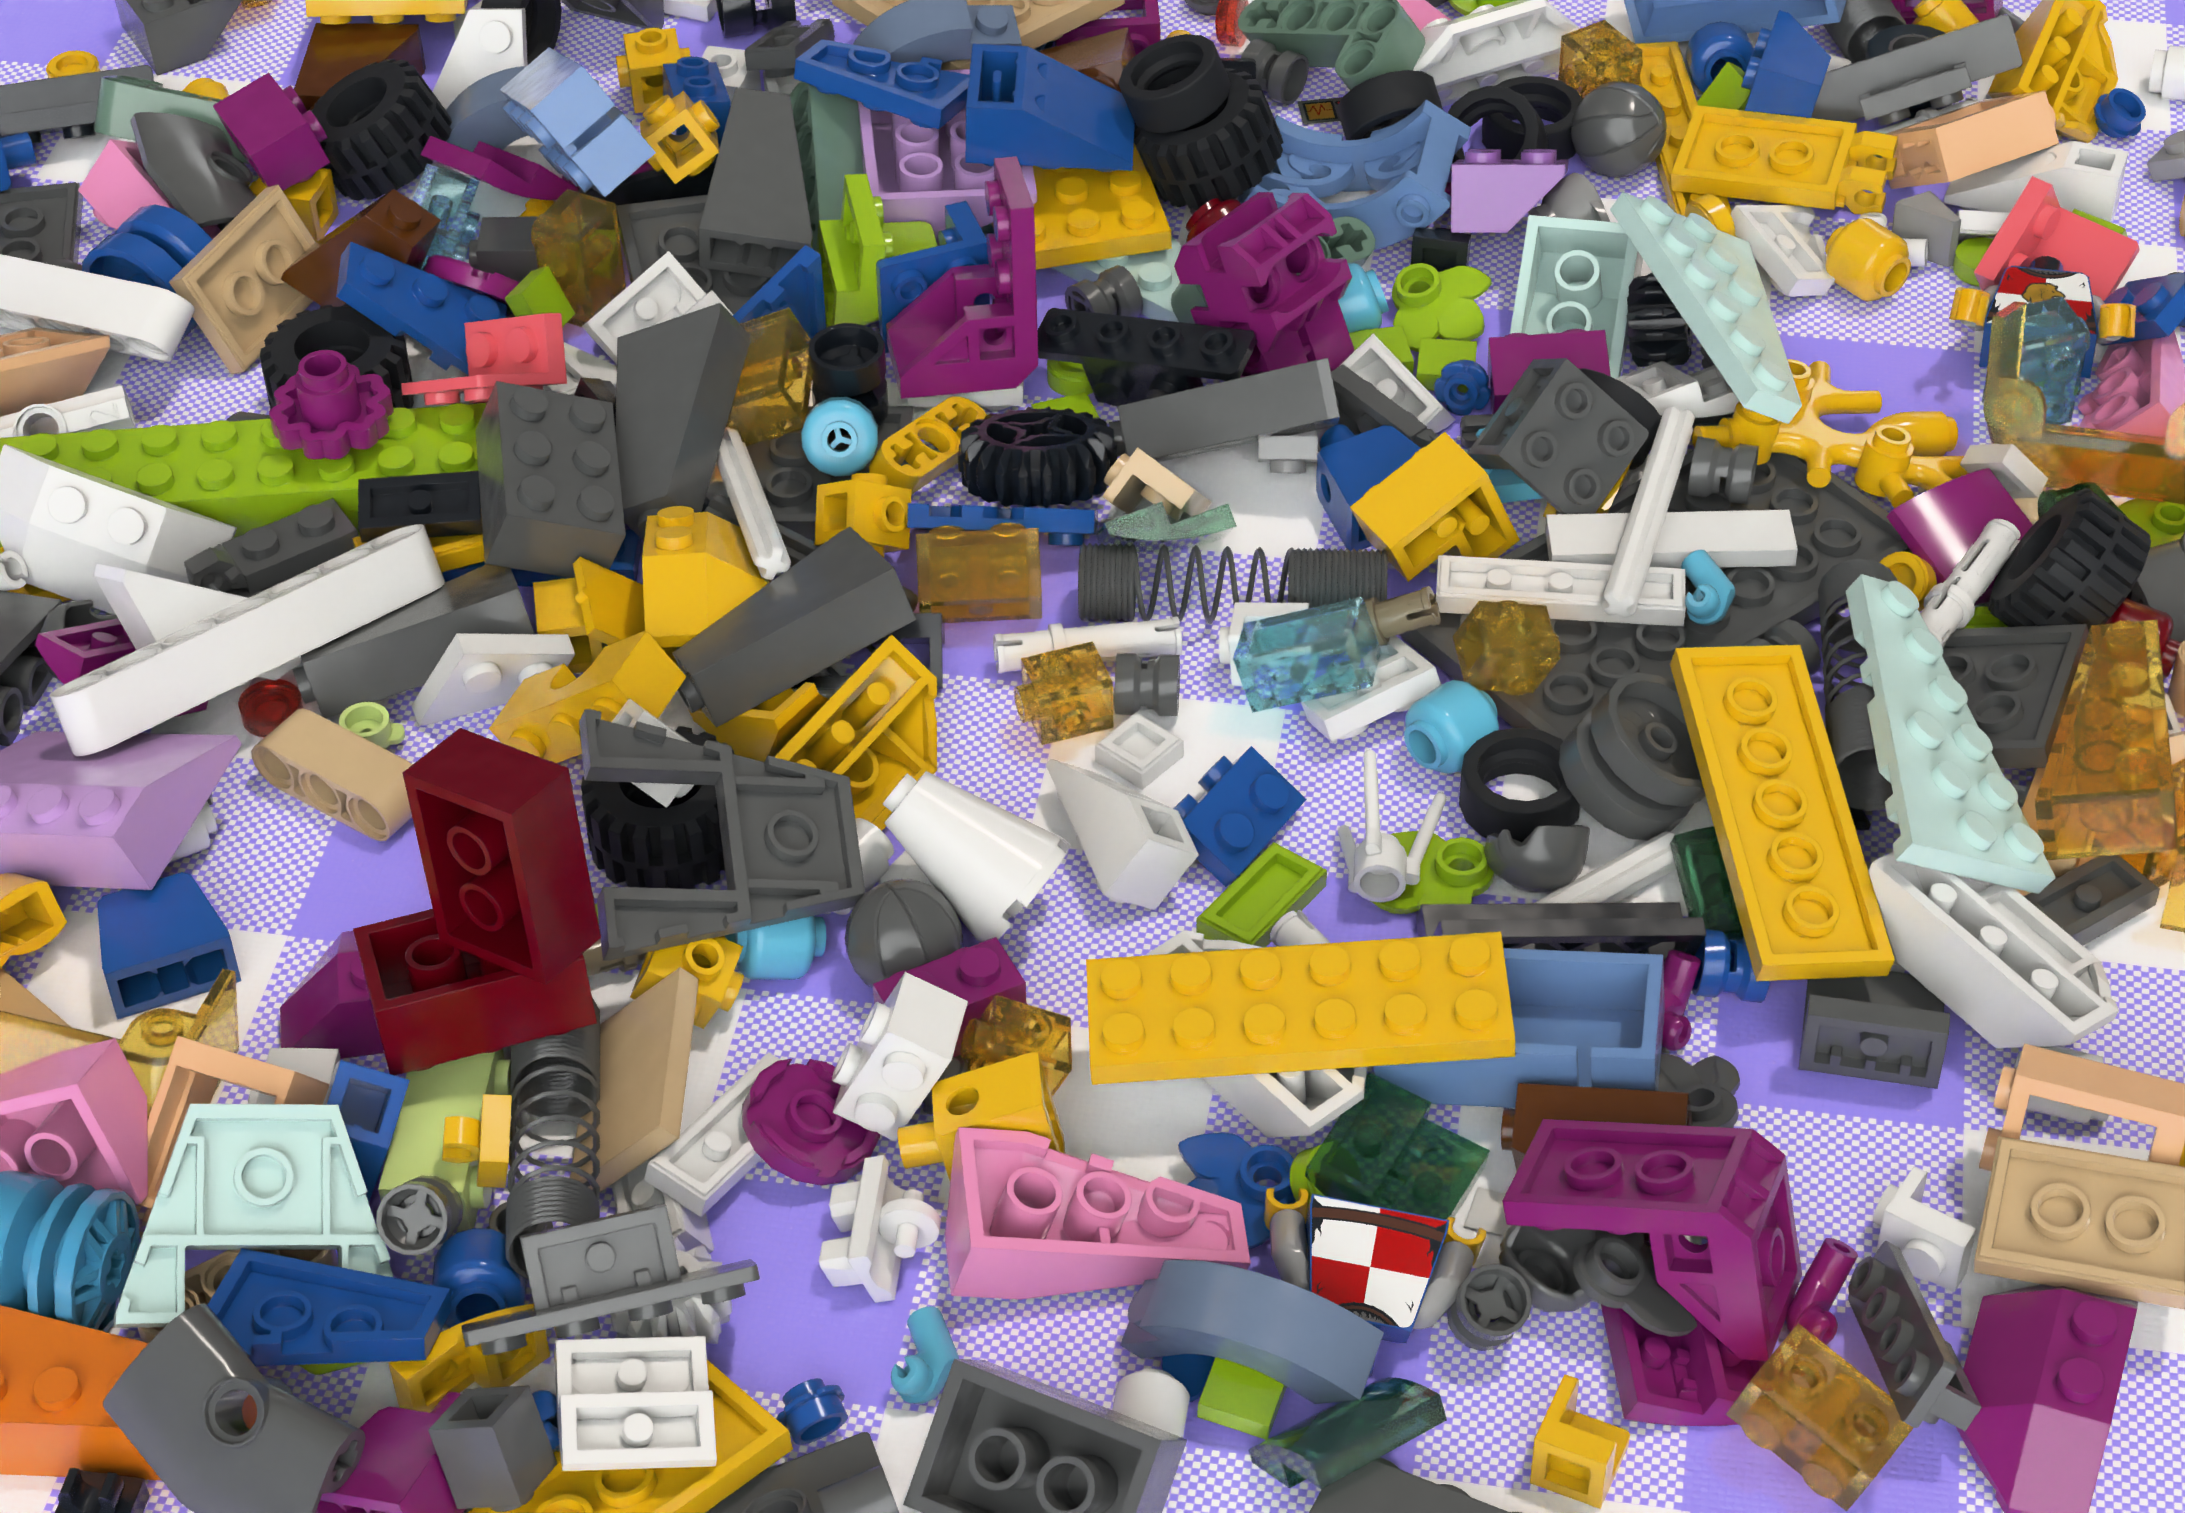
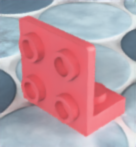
[1974,176,2140,301]
[401,313,567,406]

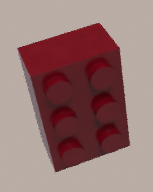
[402,728,601,985]
[353,909,597,1075]

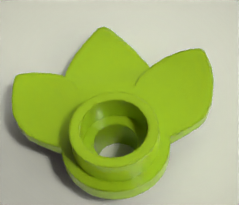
[1392,263,1492,352]
[1370,831,1494,914]

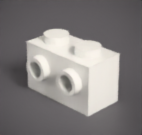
[832,972,968,1141]

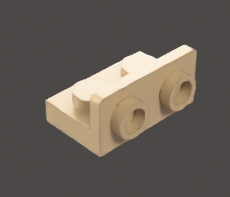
[1102,447,1212,521]

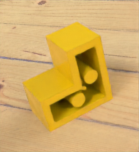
[1350,432,1520,582]

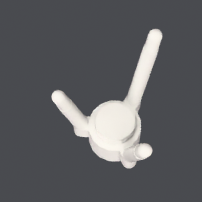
[1338,749,1447,902]

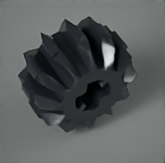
[1626,273,1693,367]

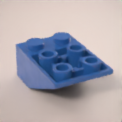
[965,44,1135,172]

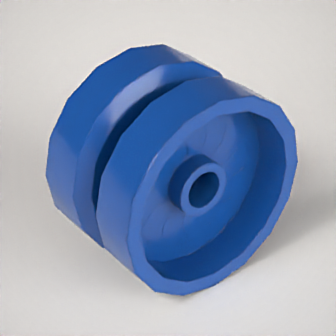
[82,204,213,342]

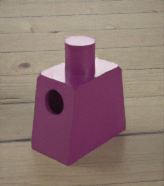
[316,1392,465,1513]

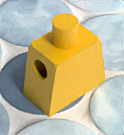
[897,1051,1066,1181]

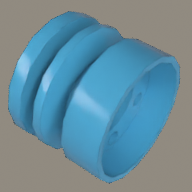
[0,1170,140,1332]

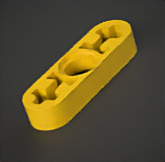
[869,396,987,494]

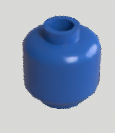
[1685,21,1754,93]
[432,1228,526,1328]

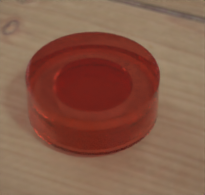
[1215,0,1249,47]
[238,679,304,738]

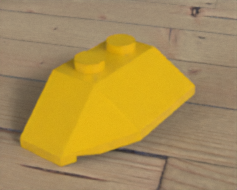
[1987,0,2118,143]
[642,506,772,648]
[774,634,937,831]

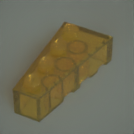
[2035,620,2179,860]

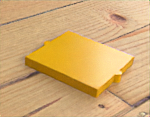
[573,557,679,667]

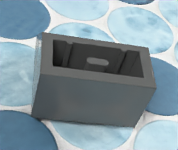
[115,0,242,76]

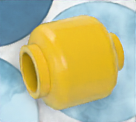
[1825,218,1911,302]

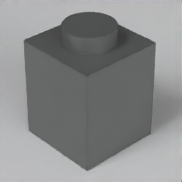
[469,216,553,282]
[428,1385,557,1512]

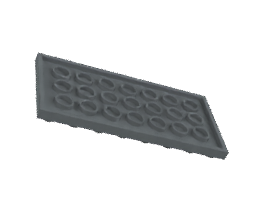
[1399,450,1913,741]

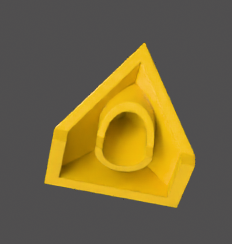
[688,682,828,762]

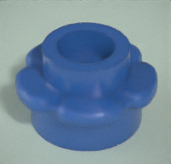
[2094,88,2146,138]
[1434,360,1491,416]
[776,1378,848,1445]

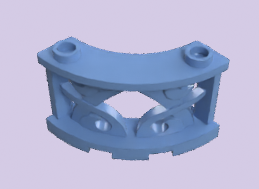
[1237,100,1471,250]

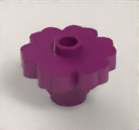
[269,350,394,459]

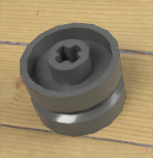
[1559,672,1706,841]

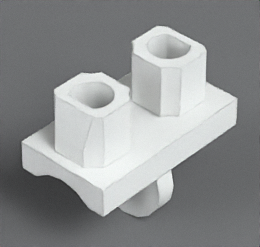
[819,1155,941,1303]

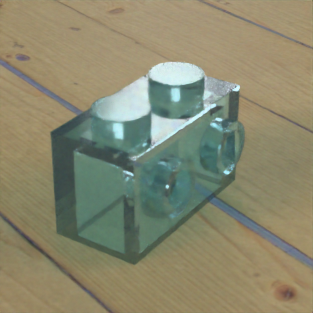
[412,163,481,270]
[1981,296,2090,437]
[1233,597,1381,713]

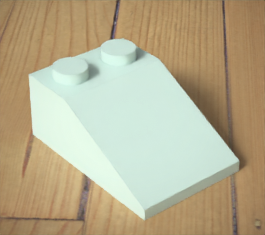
[1510,215,1643,378]

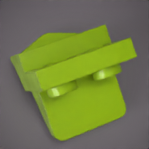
[816,174,938,328]

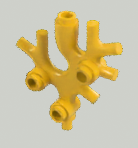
[1692,359,1969,508]

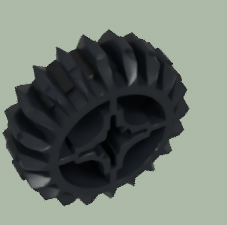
[958,406,1117,508]

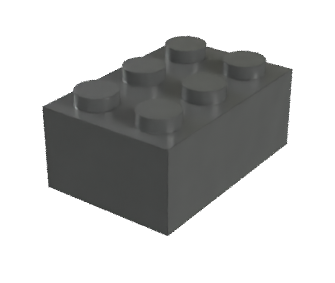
[476,381,626,578]
[903,1359,1187,1513]

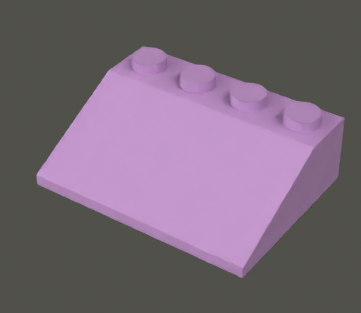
[857,69,1037,246]
[0,731,242,890]

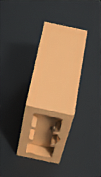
[1882,90,2059,189]
[138,1036,330,1222]
[1979,1043,2185,1197]

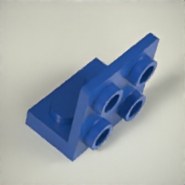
[876,201,990,353]

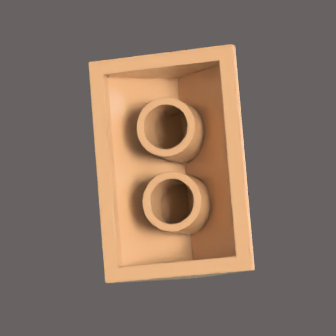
[0,327,111,417]

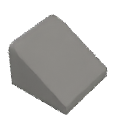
[1892,191,1961,267]

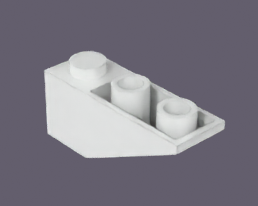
[1943,141,2129,223]
[1046,758,1199,910]

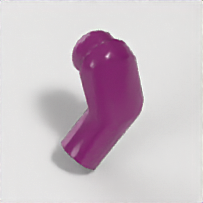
[1662,950,1701,1051]
[1785,1238,1858,1348]

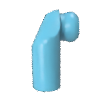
[1681,550,1735,626]
[890,1306,959,1404]

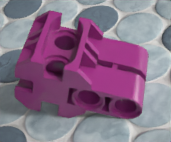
[1174,192,1355,378]

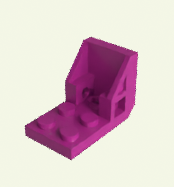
[886,156,1038,399]
[1502,1119,1802,1361]

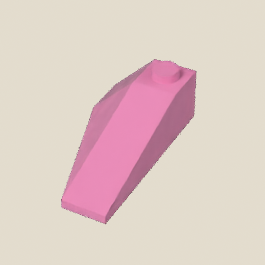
[78,139,221,239]
[2059,330,2185,486]
[0,1038,148,1204]
[945,1127,1251,1300]

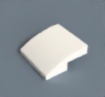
[582,251,733,364]
[1615,361,1739,418]
[554,1336,717,1471]

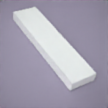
[1545,510,1798,568]
[1435,555,1686,627]

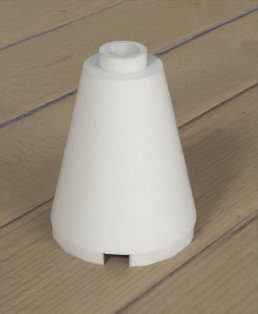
[882,771,1071,943]

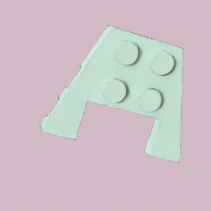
[113,1104,394,1328]

